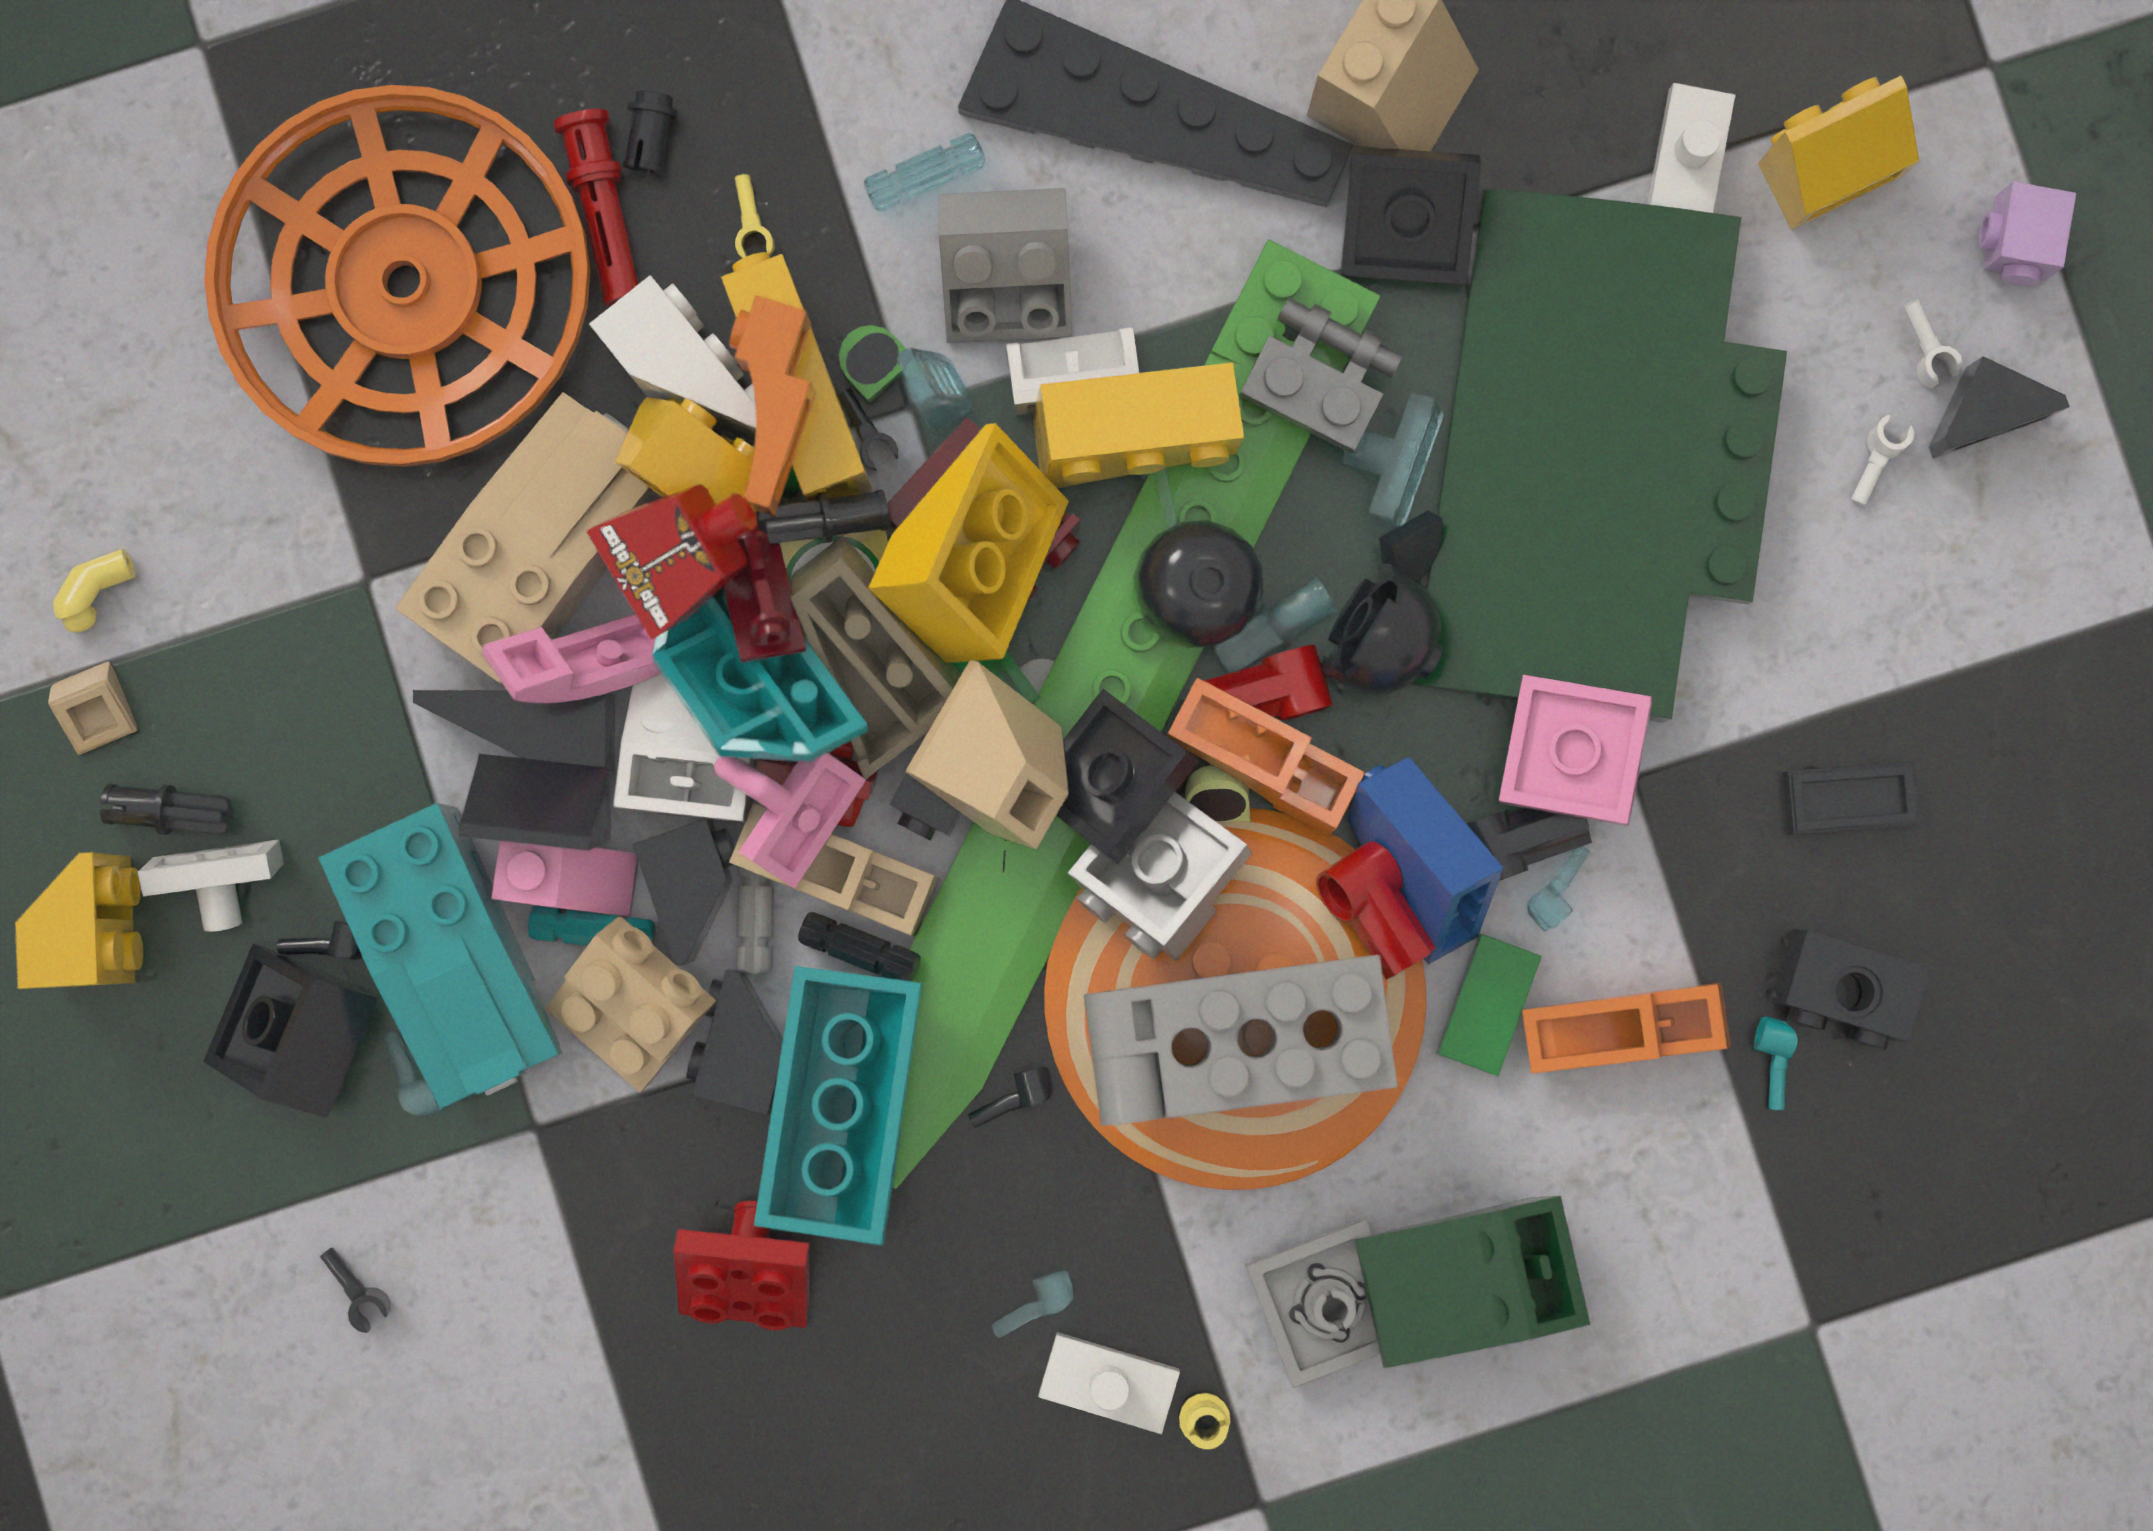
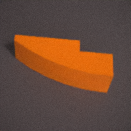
[1522,982,1731,1074]

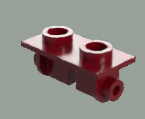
[723,525,806,663]

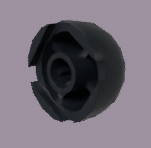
[1133,520,1264,648]
[1322,564,1443,695]

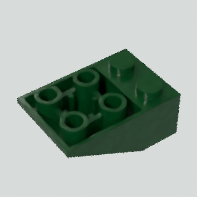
[1354,1195,1591,1368]

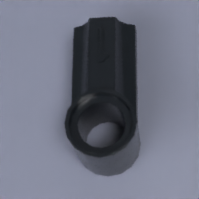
[1467,808,1592,881]

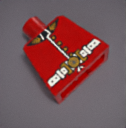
[586,484,757,640]

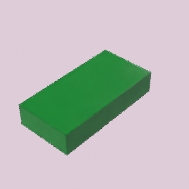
[1436,934,1542,1076]

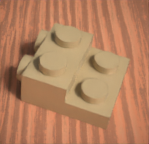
[544,916,716,1093]

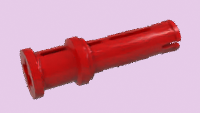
[553,109,639,307]

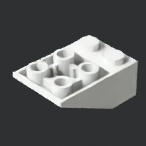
[590,275,756,443]
[613,674,758,824]

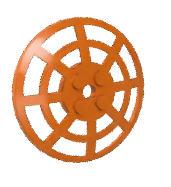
[204,85,590,467]

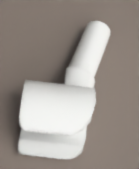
[1904,299,1962,388]
[1851,415,1914,506]

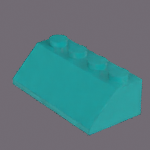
[754,966,923,1245]

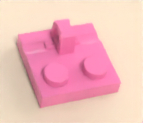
[1499,675,1653,826]

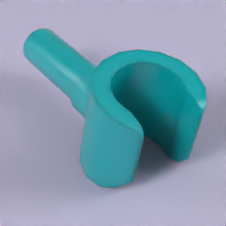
[1754,1016,1798,1110]

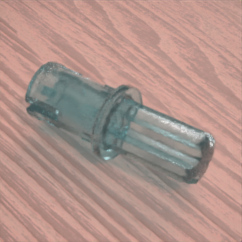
[1214,577,1338,673]

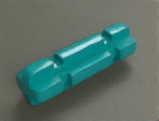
[528,905,655,946]

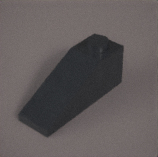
[413,690,615,771]

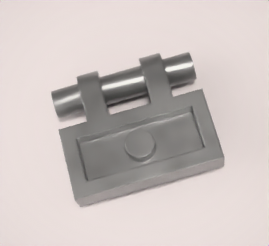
[1239,297,1403,454]

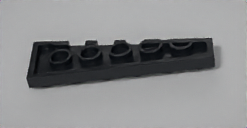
[958,0,1353,208]

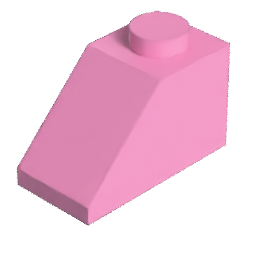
[491,841,638,917]

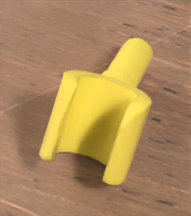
[735,174,775,258]

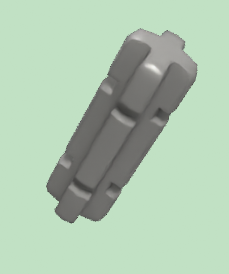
[736,866,774,974]

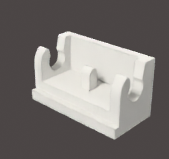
[1006,327,1139,415]

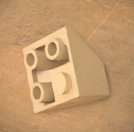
[905,660,1068,850]

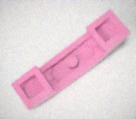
[482,614,661,703]

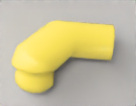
[53,548,136,633]

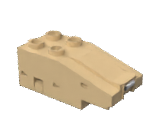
[395,392,655,685]

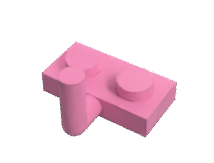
[714,753,866,889]

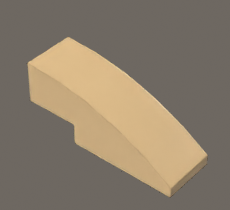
[729,803,940,937]

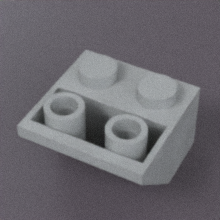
[939,188,1072,343]

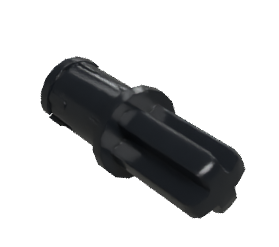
[757,489,889,544]
[100,784,234,835]

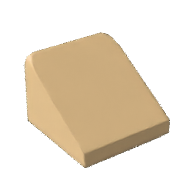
[48,662,138,755]

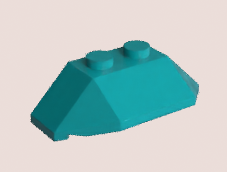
[652,588,868,761]

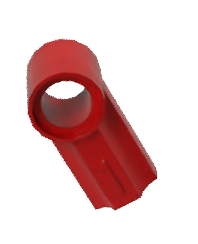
[1205,644,1334,721]
[1316,841,1436,980]

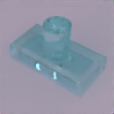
[1343,392,1444,530]

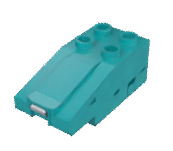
[318,803,562,1109]

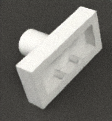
[1647,83,1735,213]
[138,840,284,932]
[1038,1332,1180,1434]

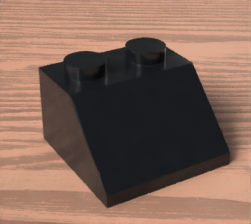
[203,944,377,1118]

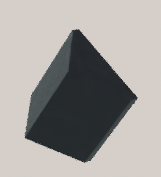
[459,753,611,851]

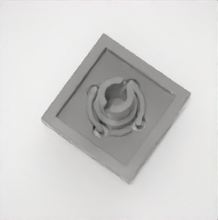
[1245,1218,1380,1388]

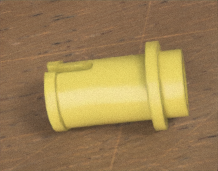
[1179,1393,1230,1449]

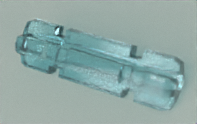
[864,133,985,211]

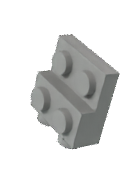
[1068,792,1252,961]

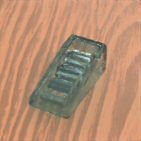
[897,347,974,432]

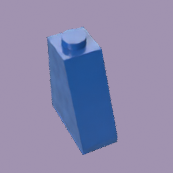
[1348,757,1504,965]

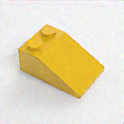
[868,423,1069,663]

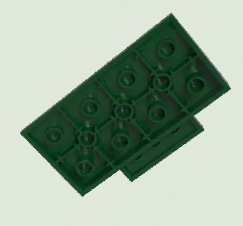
[1413,188,1787,723]

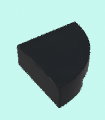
[1379,510,1443,582]

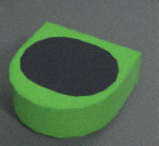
[839,325,916,404]

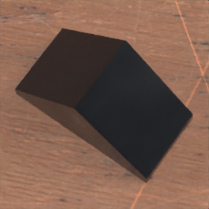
[1929,356,2070,459]

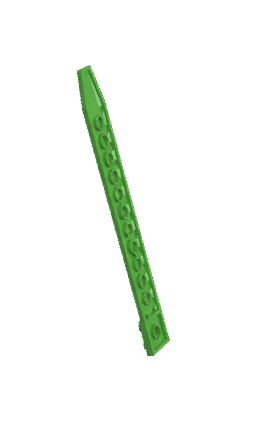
[893,239,1380,1189]

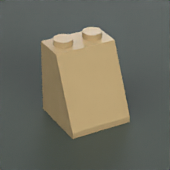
[1307,0,1479,151]

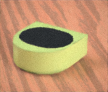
[1185,765,1250,822]

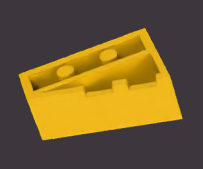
[1032,363,1244,489]

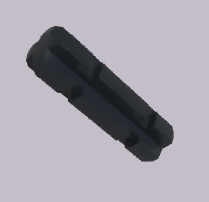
[798,912,921,982]

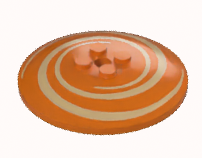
[1044,807,1427,1190]

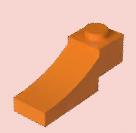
[729,295,816,517]
[1166,678,1365,836]

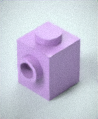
[1978,181,2076,286]

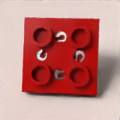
[674,1201,810,1330]

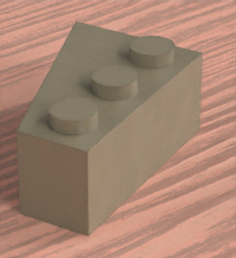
[790,535,962,779]

